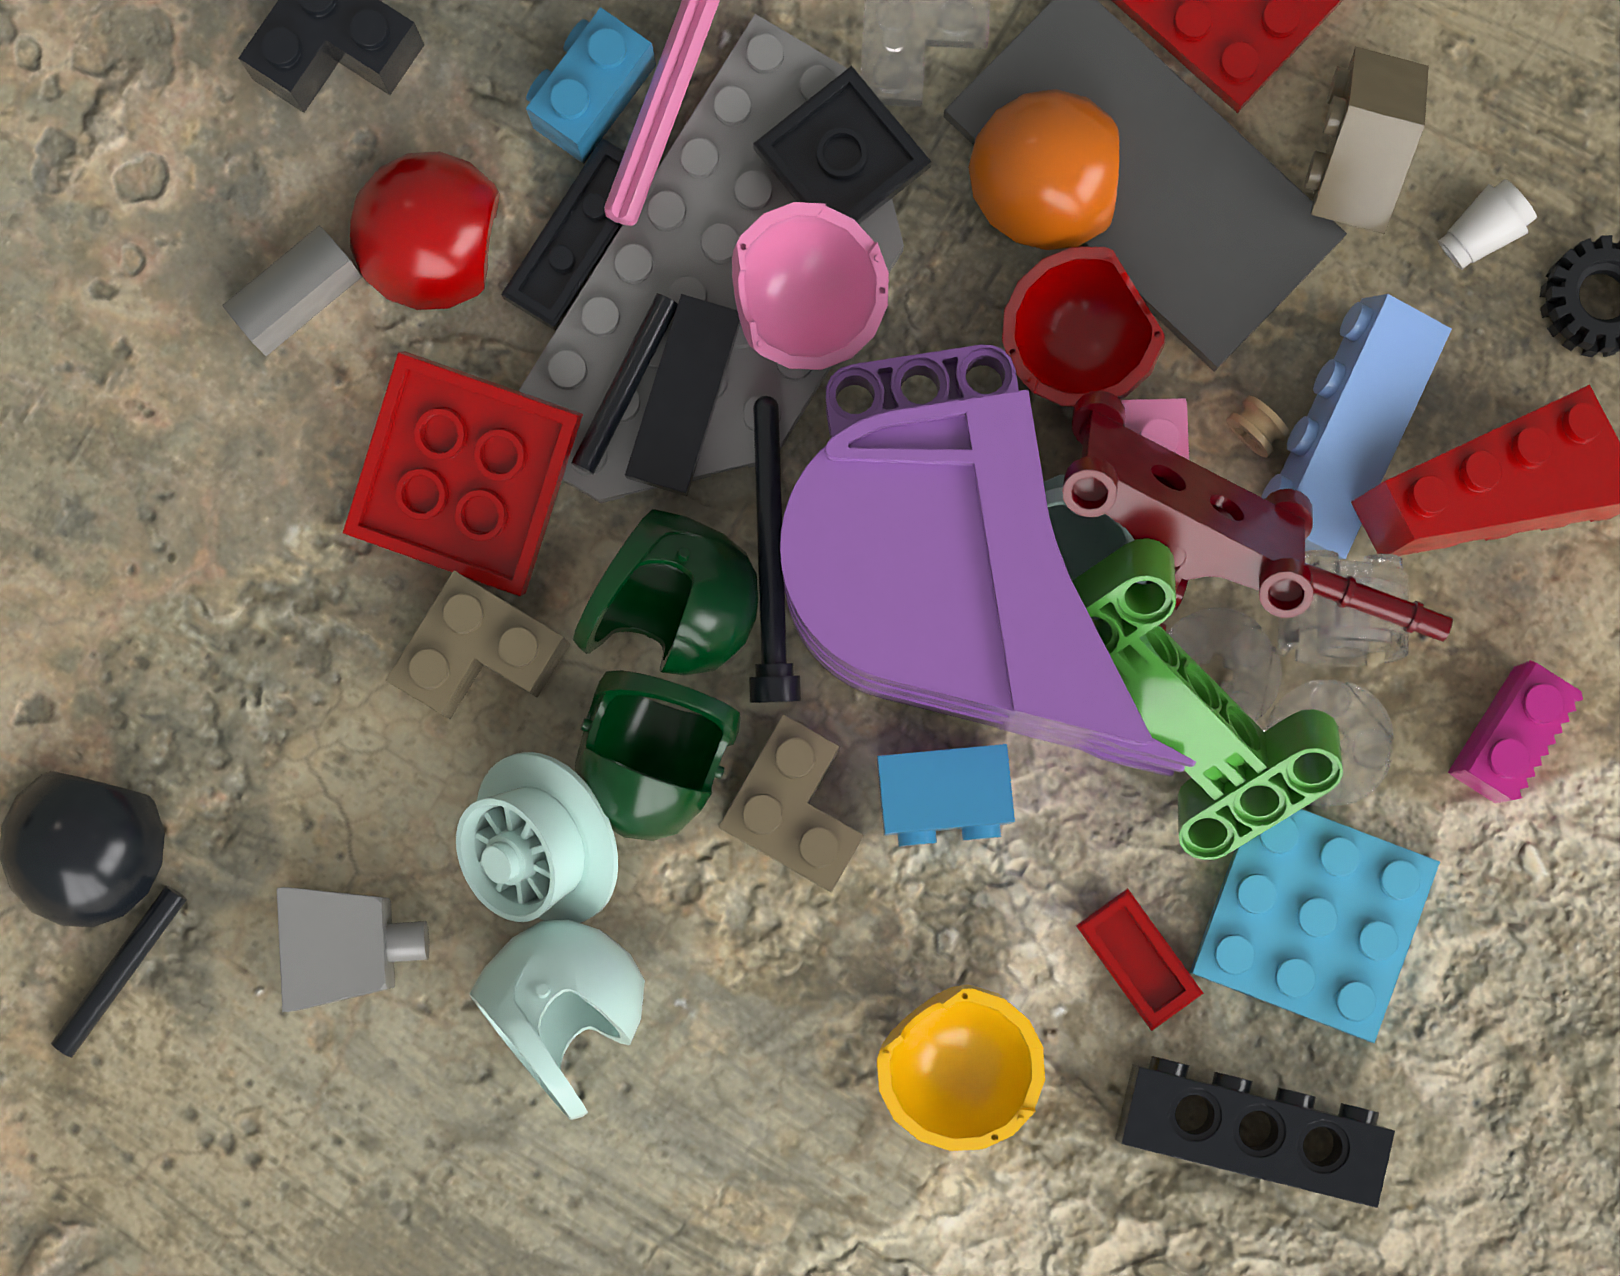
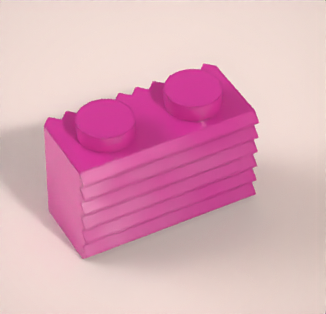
[1448,660,1583,804]

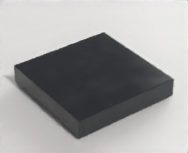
[753,65,931,224]

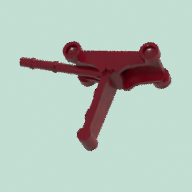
[1062,391,1453,642]

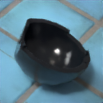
[0,771,165,927]

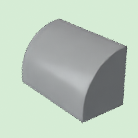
[222,225,362,356]

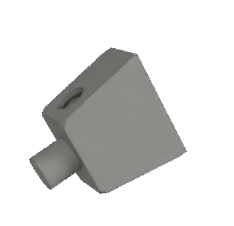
[277,887,430,1012]

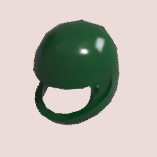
[573,509,758,676]
[575,670,741,841]

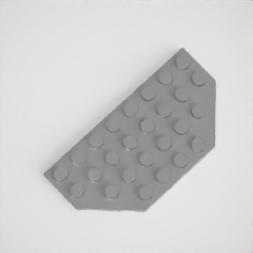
[519,14,904,503]

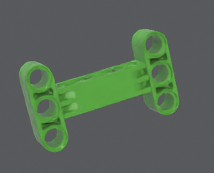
[1072,538,1343,860]

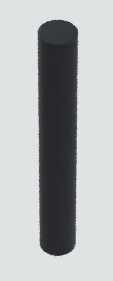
[571,293,678,475]
[51,885,187,1058]

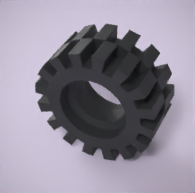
[1539,235,1620,357]

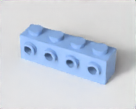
[1261,294,1452,559]

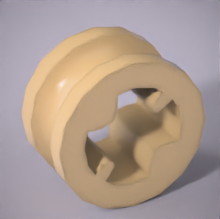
[1226,395,1290,458]

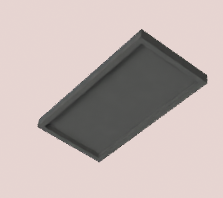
[943,0,1347,372]

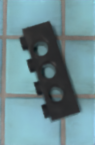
[1115,1056,1395,1208]

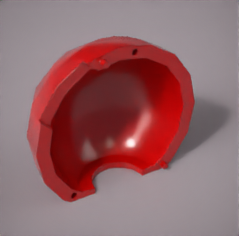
[350,151,500,310]
[1002,247,1165,407]

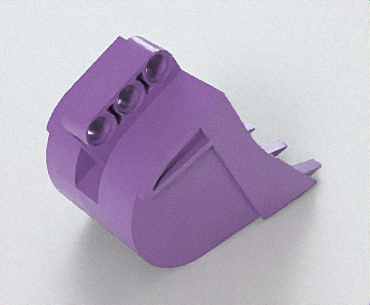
[780,344,1196,777]

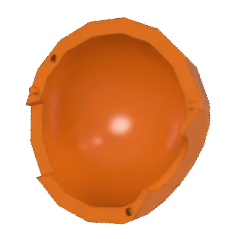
[968,89,1119,250]

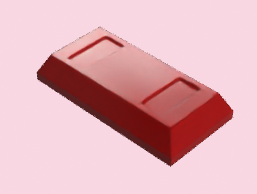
[1076,888,1204,1031]

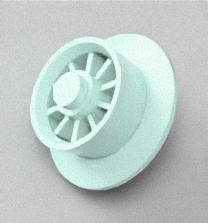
[456,752,618,923]

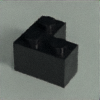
[238,0,424,113]

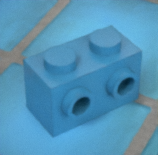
[526,7,656,164]
[877,744,1015,847]

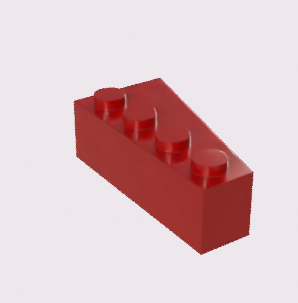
[1351,385,1620,559]

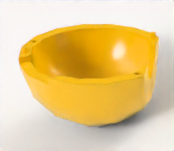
[877,984,1045,1151]

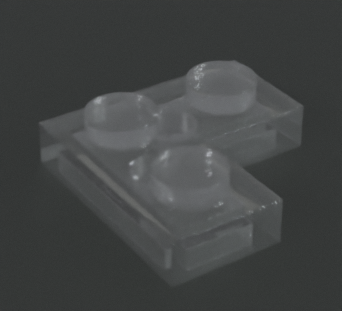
[861,0,990,107]

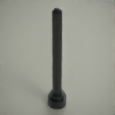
[749,396,801,703]

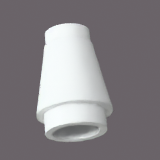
[1438,179,1537,270]

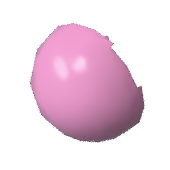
[732,202,889,370]

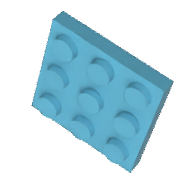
[1189,809,1440,1043]

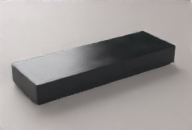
[501,138,625,331]
[625,294,741,496]

